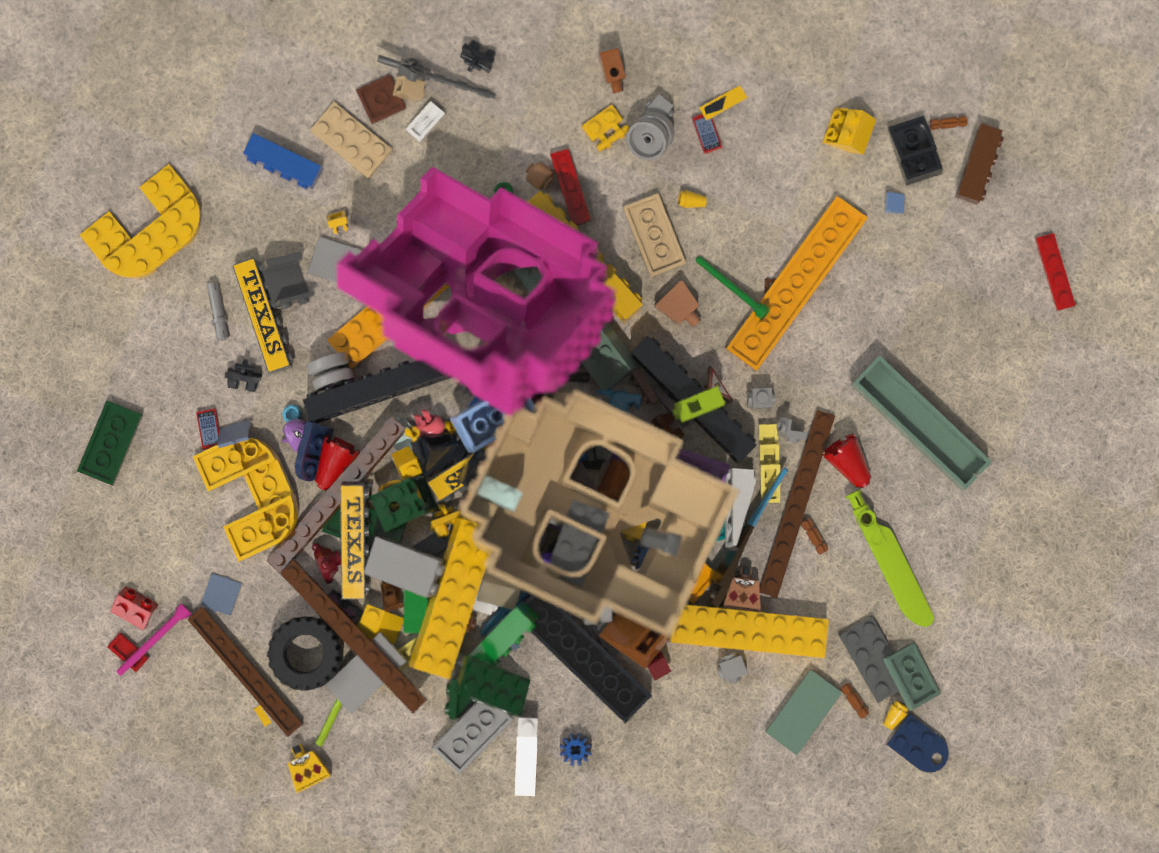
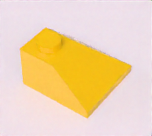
[359,604,404,645]

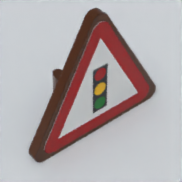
[705,366,733,403]

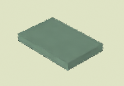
[883,642,941,711]

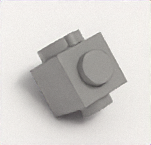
[644,94,675,120]
[747,388,776,410]
[716,652,748,684]

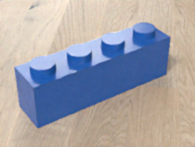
[243,133,323,190]

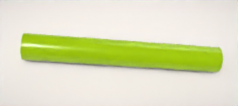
[315,699,342,747]

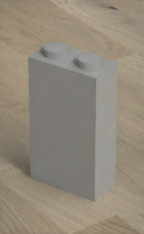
[364,536,445,598]

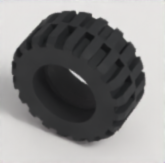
[267,616,343,691]

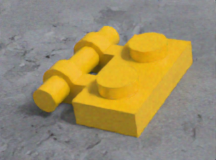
[581,105,630,152]

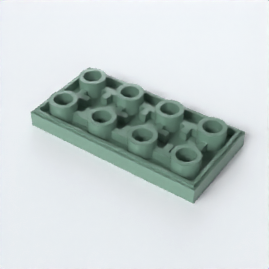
[765,669,842,755]

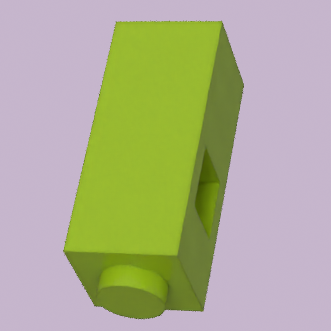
[672,386,725,423]

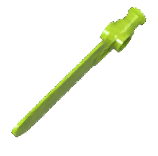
[845,489,934,627]

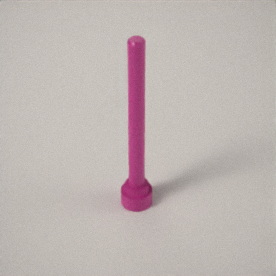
[116,603,192,676]

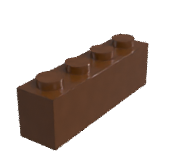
[955,123,1004,205]

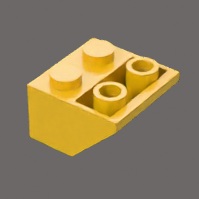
[822,108,876,155]

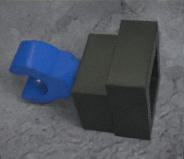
[578,446,604,470]

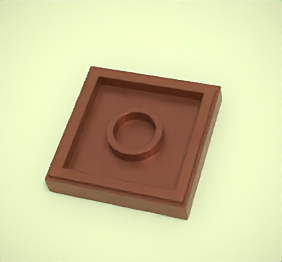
[356,74,406,124]

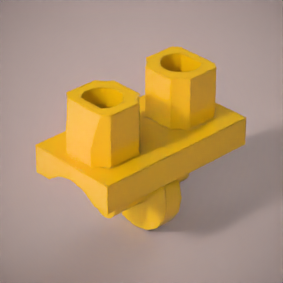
[429,504,464,539]

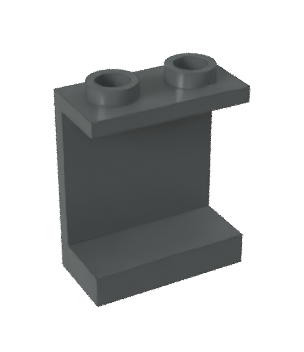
[260,252,315,309]

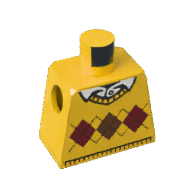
[288,743,332,793]

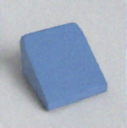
[885,192,905,214]

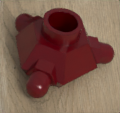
[312,543,341,584]

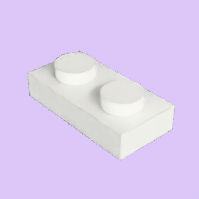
[406,101,445,143]

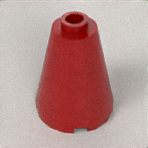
[822,433,872,488]
[315,435,360,491]

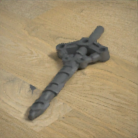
[377,55,496,99]

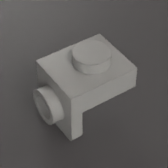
[777,417,807,443]

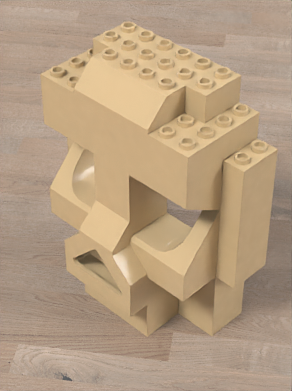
[460,389,740,637]

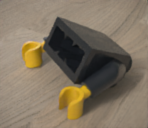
[404,421,459,477]

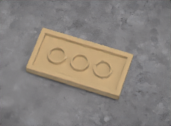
[310,102,392,179]
[623,193,686,278]

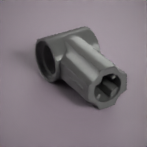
[641,528,683,556]

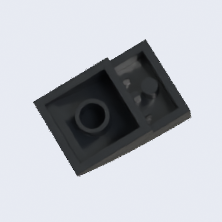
[888,116,943,186]

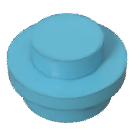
[282,405,302,422]

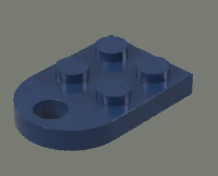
[295,421,334,482]
[886,714,949,773]

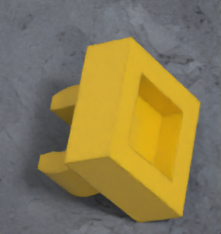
[326,210,348,234]

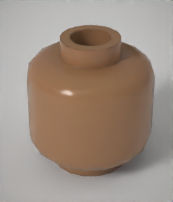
[525,162,554,190]

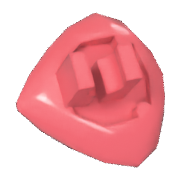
[414,409,445,438]

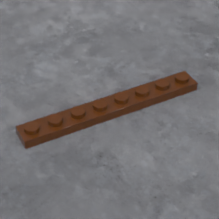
[187,607,303,737]

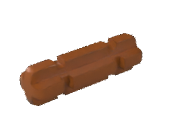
[930,115,968,130]
[801,518,828,555]
[840,683,869,719]

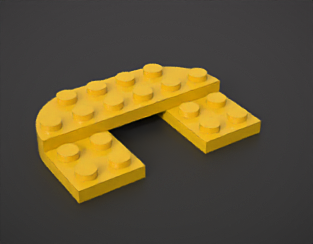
[80,164,201,279]
[193,437,298,562]

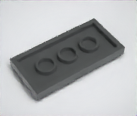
[549,500,610,588]
[838,616,899,703]

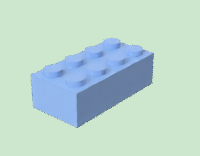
[450,398,535,452]

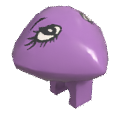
[282,419,307,452]

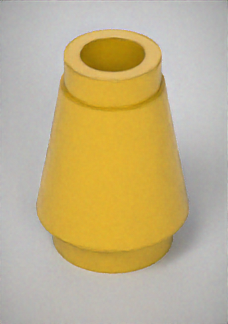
[678,190,707,208]
[883,700,908,730]

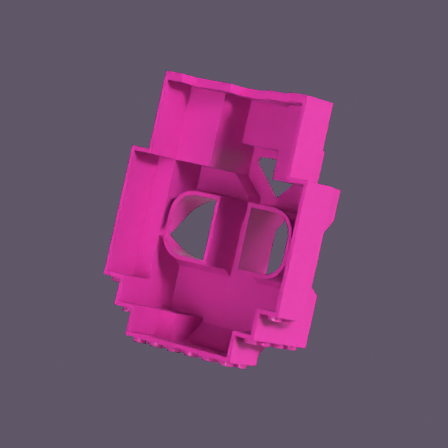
[337,167,616,417]

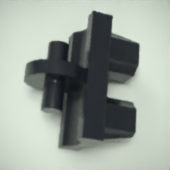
[460,40,496,73]
[224,359,263,392]

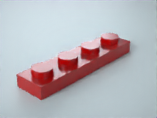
[550,149,591,226]
[1035,233,1076,311]

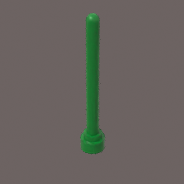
[695,256,771,320]

